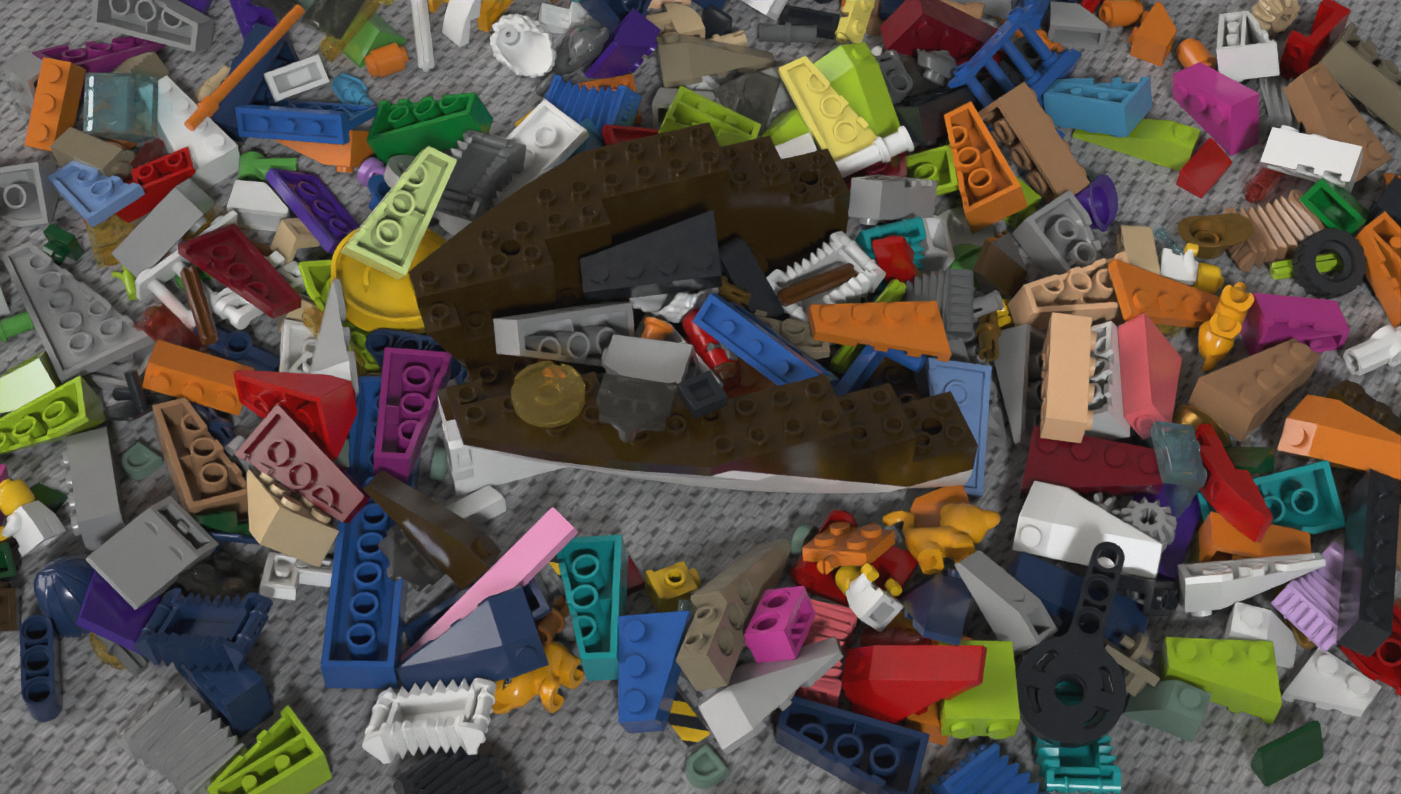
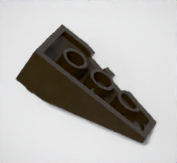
[973,230,1031,300]
[363,470,501,590]

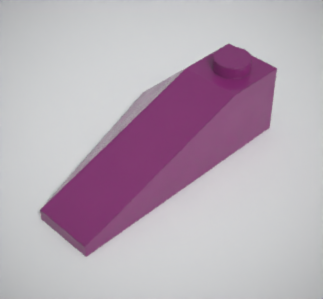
[32,36,165,102]

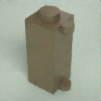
[50,127,135,181]

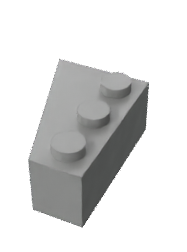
[848,174,937,225]

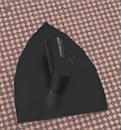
[104,369,178,421]

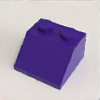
[584,8,661,79]

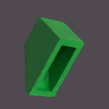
[1299,177,1368,235]

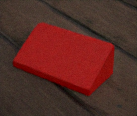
[1176,138,1232,199]

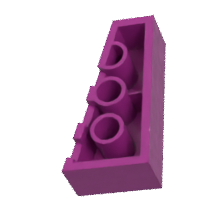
[373,347,452,483]

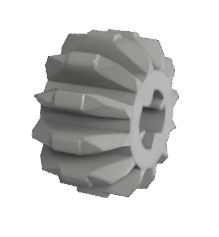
[1119,497,1177,553]

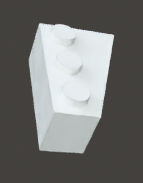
[1216,11,1280,82]
[1260,125,1363,193]

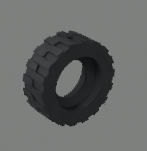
[1292,228,1367,300]

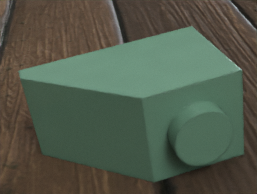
[1123,680,1211,743]

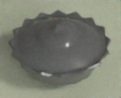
[917,49,960,86]

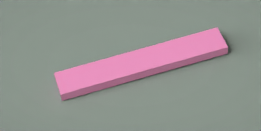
[400,507,579,661]

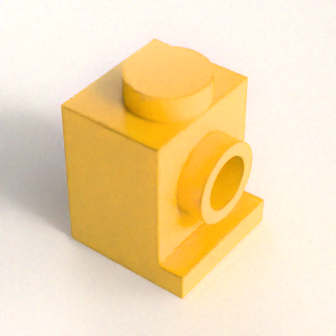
[645,561,701,613]

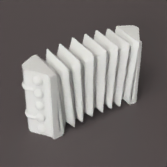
[766,231,886,323]
[362,678,497,764]

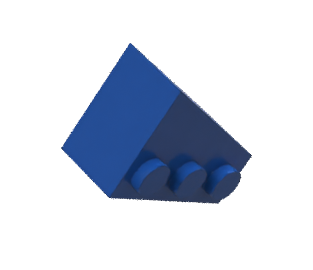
[618,611,694,733]

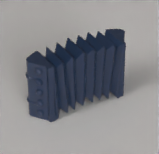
[134,588,273,672]

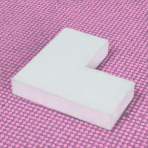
[259,552,334,600]

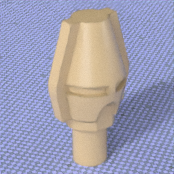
[193,65,230,105]

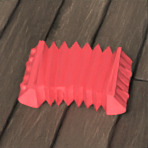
[794,598,858,708]

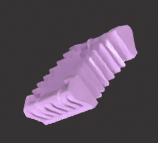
[1270,541,1344,653]

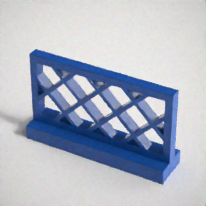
[235,99,378,145]
[692,293,840,388]

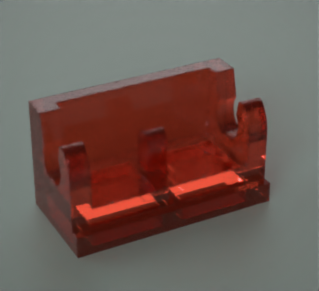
[133,303,209,353]

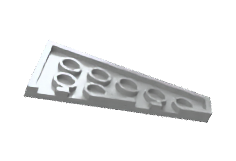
[1,241,155,384]

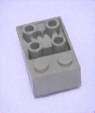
[85,496,219,610]

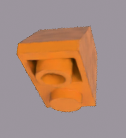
[1129,1,1177,67]

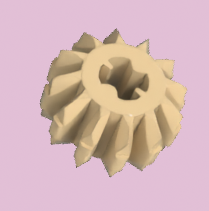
[1251,0,1301,37]

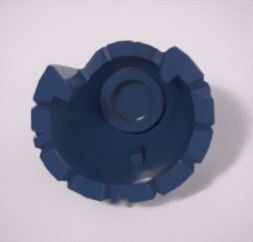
[34,556,94,638]

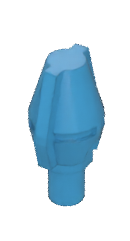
[331,73,378,106]

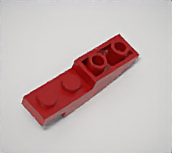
[84,146,196,230]
[1187,424,1273,543]

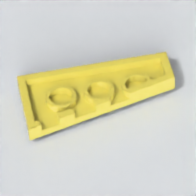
[778,56,879,162]

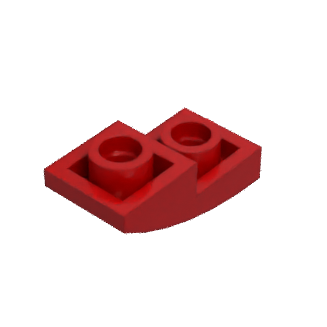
[872,235,923,284]

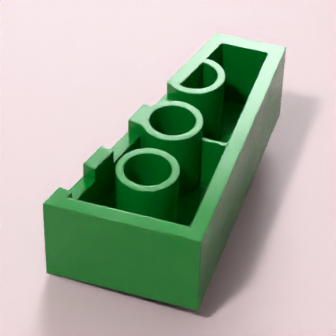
[366,92,493,166]

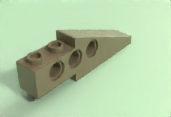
[676,538,791,691]

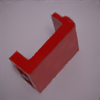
[1279,0,1351,81]

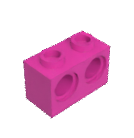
[744,586,816,663]

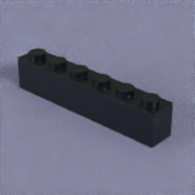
[1336,468,1401,657]

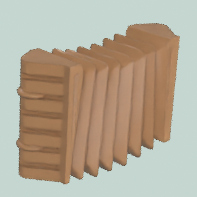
[1222,189,1326,272]

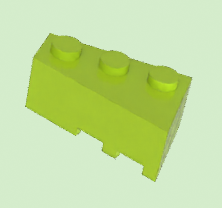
[658,85,761,147]
[1158,637,1282,725]
[207,705,332,794]

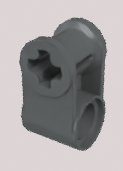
[873,49,913,106]

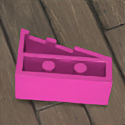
[1240,293,1350,356]

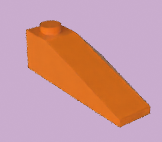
[273,130,374,173]
[1277,394,1401,481]

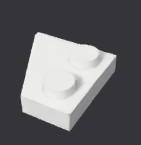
[1281,647,1382,717]

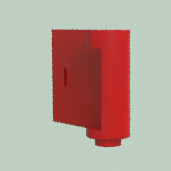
[790,510,919,608]

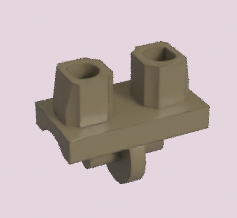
[1100,632,1160,697]

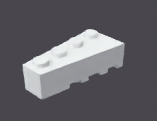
[142,75,240,191]
[1084,321,1130,441]

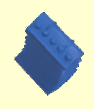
[544,75,642,147]
[930,743,1048,794]

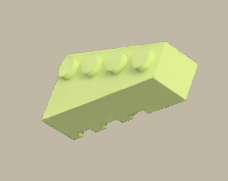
[340,146,457,280]

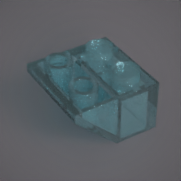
[83,73,159,143]

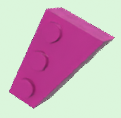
[1172,62,1259,156]

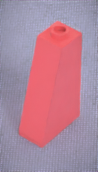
[1117,312,1182,440]

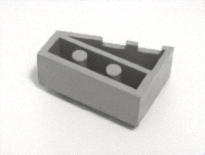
[111,178,217,278]

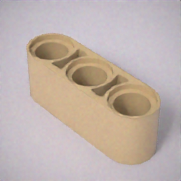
[1116,225,1160,275]

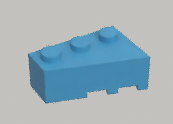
[1043,77,1152,138]

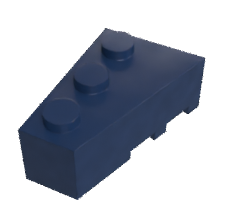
[174,661,274,740]

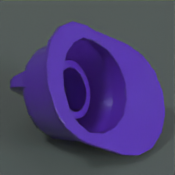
[1074,174,1118,232]

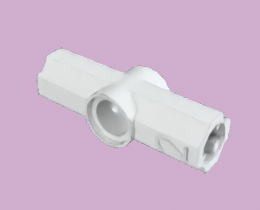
[1343,325,1401,376]

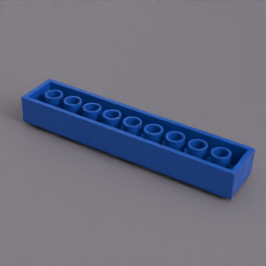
[321,376,421,689]

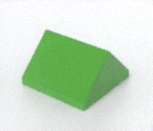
[326,1,406,68]

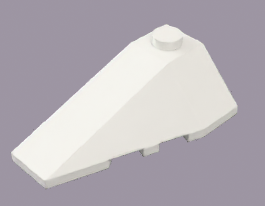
[1012,481,1163,578]
[1177,552,1326,617]

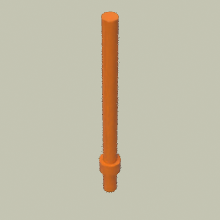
[184,5,305,131]

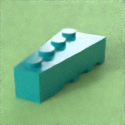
[557,534,628,681]

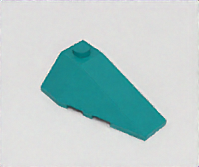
[1196,460,1346,534]

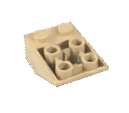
[247,469,339,567]

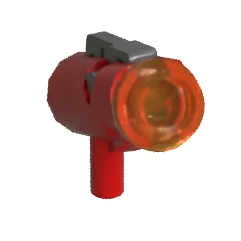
[682,308,741,392]

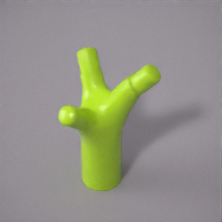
[111,265,138,300]

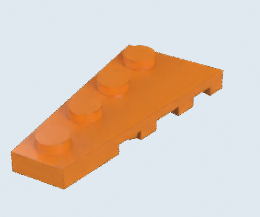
[1107,259,1220,328]
[807,301,952,362]

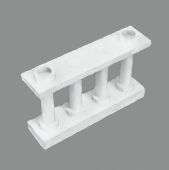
[135,210,285,346]

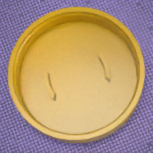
[330,227,447,334]

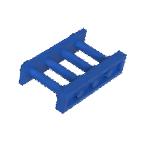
[947,4,1075,132]

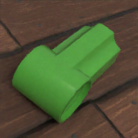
[237,151,299,184]

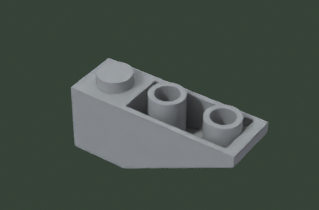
[954,550,1058,656]

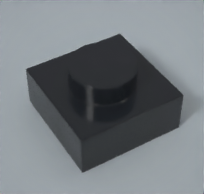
[677,370,728,419]

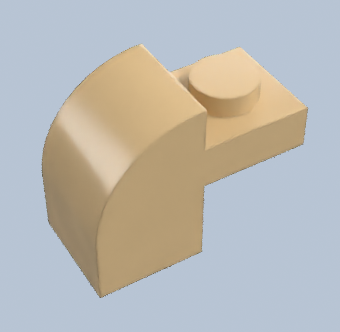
[645,3,705,40]

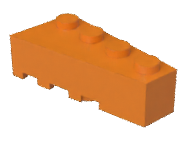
[944,101,1028,234]

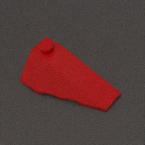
[233,370,358,459]
[841,645,987,725]

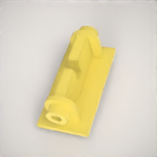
[835,0,875,44]

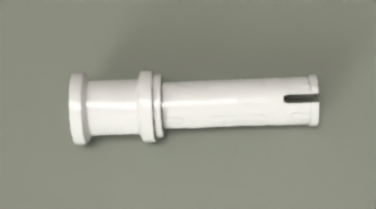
[835,126,914,178]

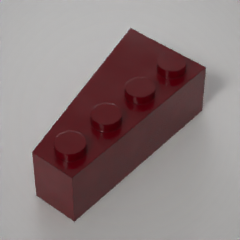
[880,0,1008,72]
[1019,425,1169,499]

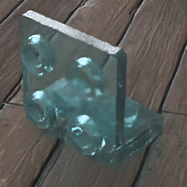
[1150,421,1207,519]

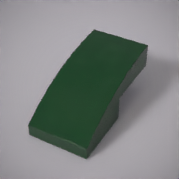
[192,510,252,535]

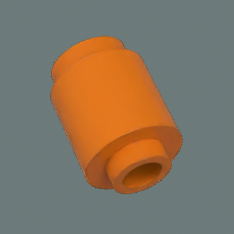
[1099,0,1143,28]
[1176,38,1217,70]
[364,42,409,78]

